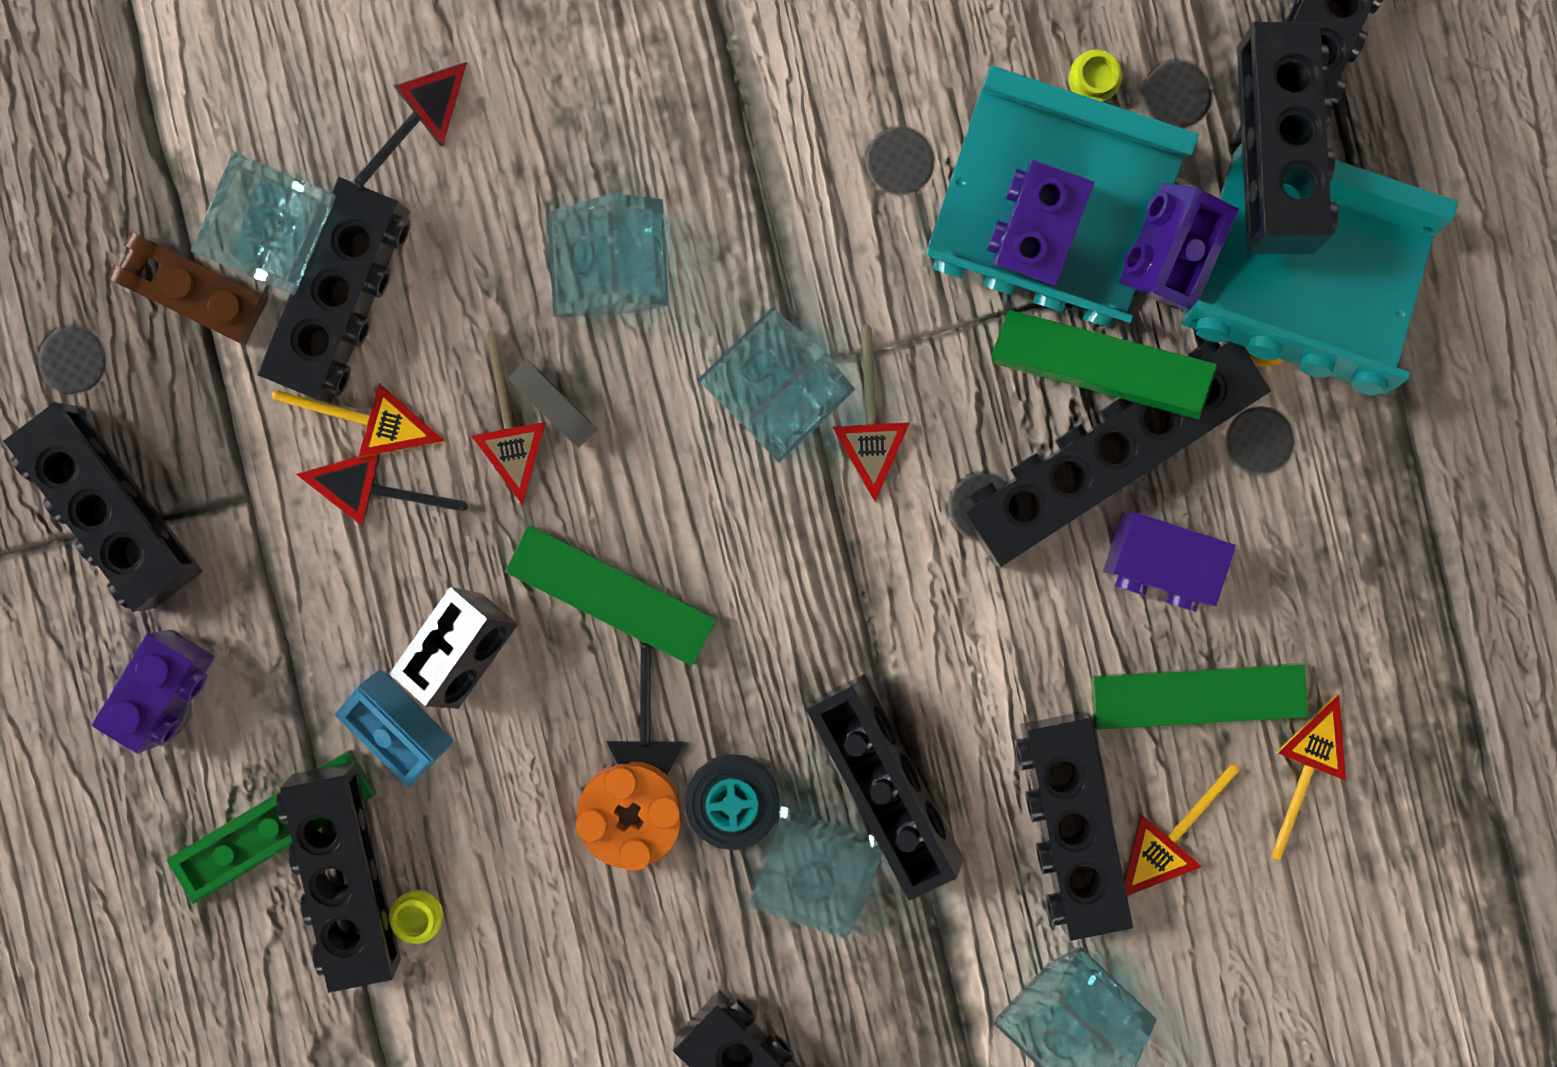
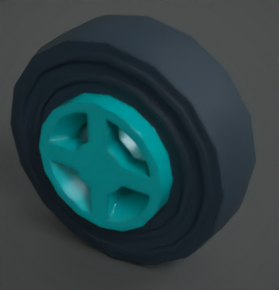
[685,754,780,850]

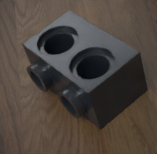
[389,587,518,709]

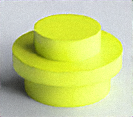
[1068,50,1122,102]
[389,890,443,944]

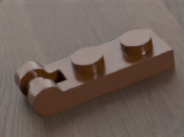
[108,231,268,345]

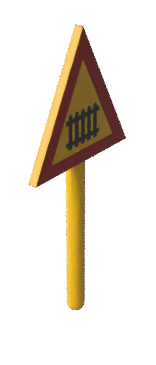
[272,383,445,458]
[1271,694,1346,860]
[1124,764,1239,896]

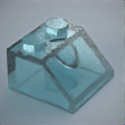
[191,151,336,295]
[547,193,669,317]
[697,307,856,463]
[748,806,882,939]
[993,946,1157,1067]

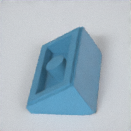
[335,671,453,788]

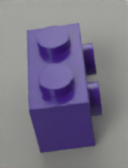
[986,160,1095,286]
[1118,183,1239,310]
[1103,512,1236,612]
[91,630,215,754]

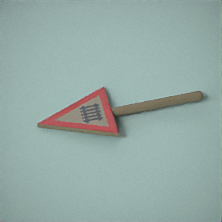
[832,325,910,502]
[471,330,547,506]

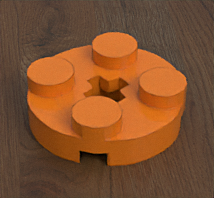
[575,762,682,871]

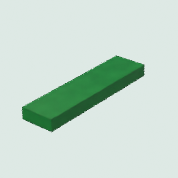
[991,309,1217,420]
[505,525,717,667]
[1091,663,1308,730]
[166,749,377,904]

